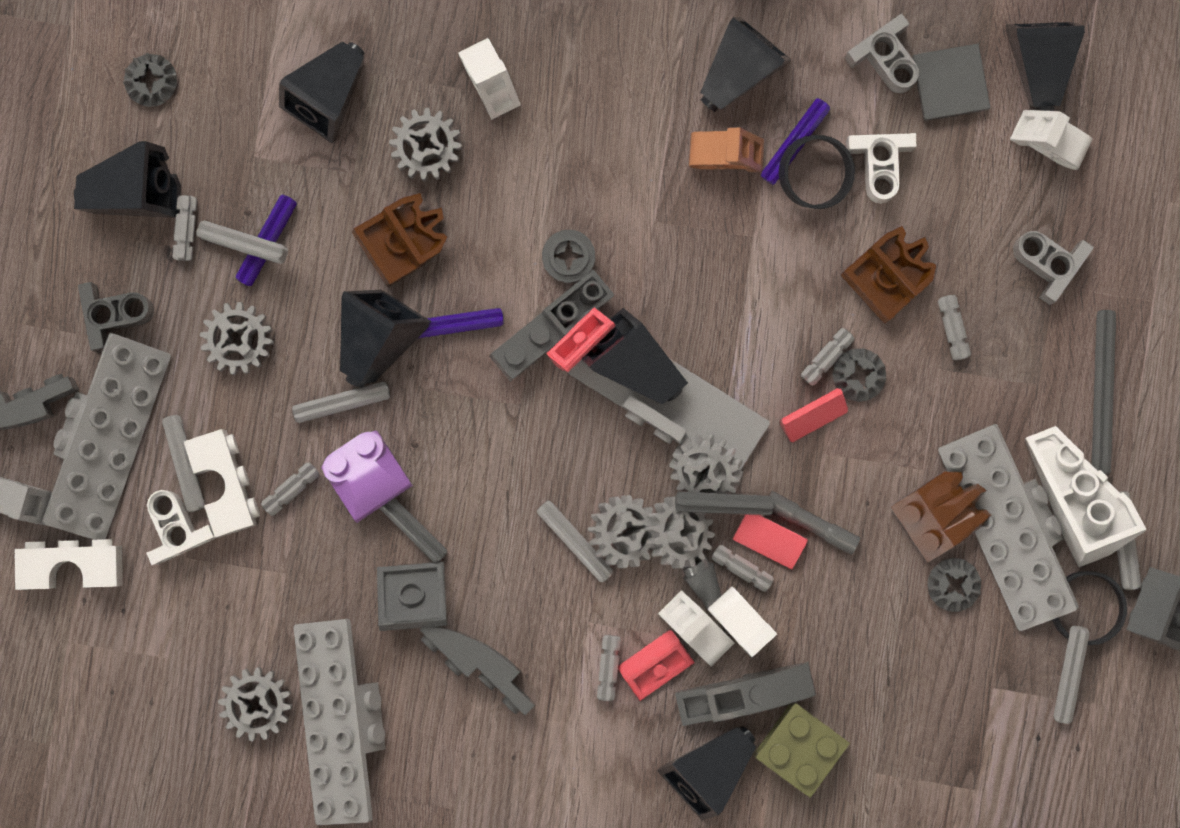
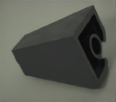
[74,141,181,218]
[582,308,688,404]

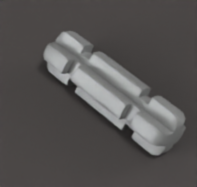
[172,195,197,261]
[938,295,971,360]
[801,328,854,386]
[261,462,320,516]
[712,545,774,592]
[597,635,621,701]

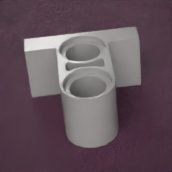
[845,13,919,93]
[1013,231,1094,305]
[0,477,52,527]

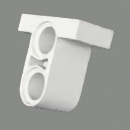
[458,38,521,120]
[1010,110,1092,170]
[846,133,916,204]
[147,490,216,565]
[708,586,777,658]
[658,590,735,667]

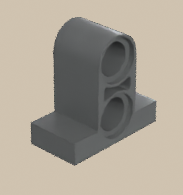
[78,282,154,353]

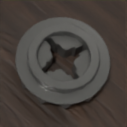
[123,53,177,107]
[542,230,595,283]
[833,348,886,402]
[928,558,982,612]

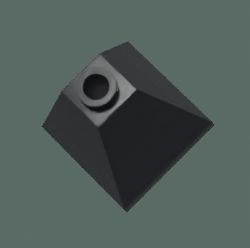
[700,17,791,112]
[1006,22,1085,111]
[279,41,365,144]
[340,289,431,388]
[657,726,756,820]

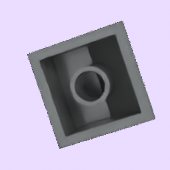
[1126,567,1180,651]

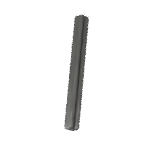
[1092,310,1116,475]

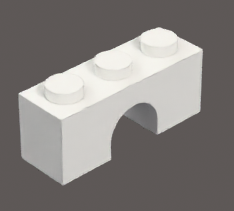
[184,429,260,538]
[15,539,123,590]

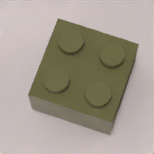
[753,702,850,798]

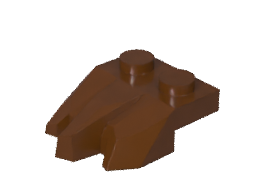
[352,193,447,287]
[840,226,936,324]
[891,471,992,563]

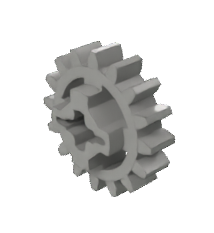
[389,108,462,182]
[200,302,274,375]
[669,433,743,494]
[588,495,655,568]
[644,496,715,569]
[218,667,293,741]

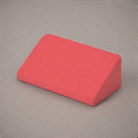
[547,307,616,372]
[779,388,848,442]
[732,515,808,570]
[618,630,695,701]

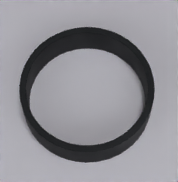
[779,135,855,209]
[1052,571,1127,645]

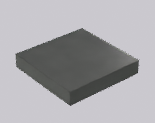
[912,43,991,121]
[377,562,447,631]

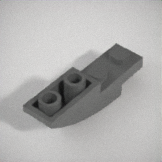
[489,270,615,382]
[0,374,79,430]
[420,626,535,715]
[675,662,816,726]

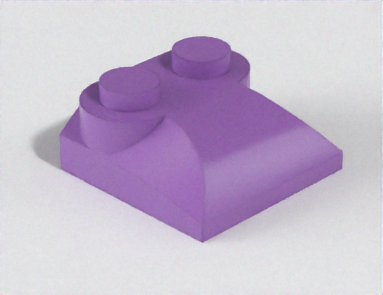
[321,430,413,523]

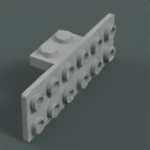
[42,333,171,540]
[568,348,770,470]
[938,424,1079,631]
[294,619,386,825]

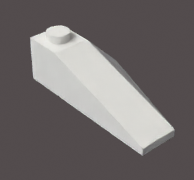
[1025,426,1146,567]

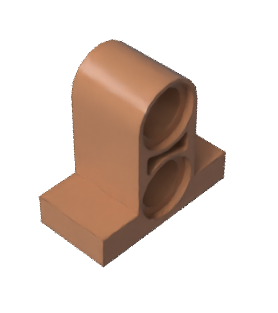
[689,128,764,172]

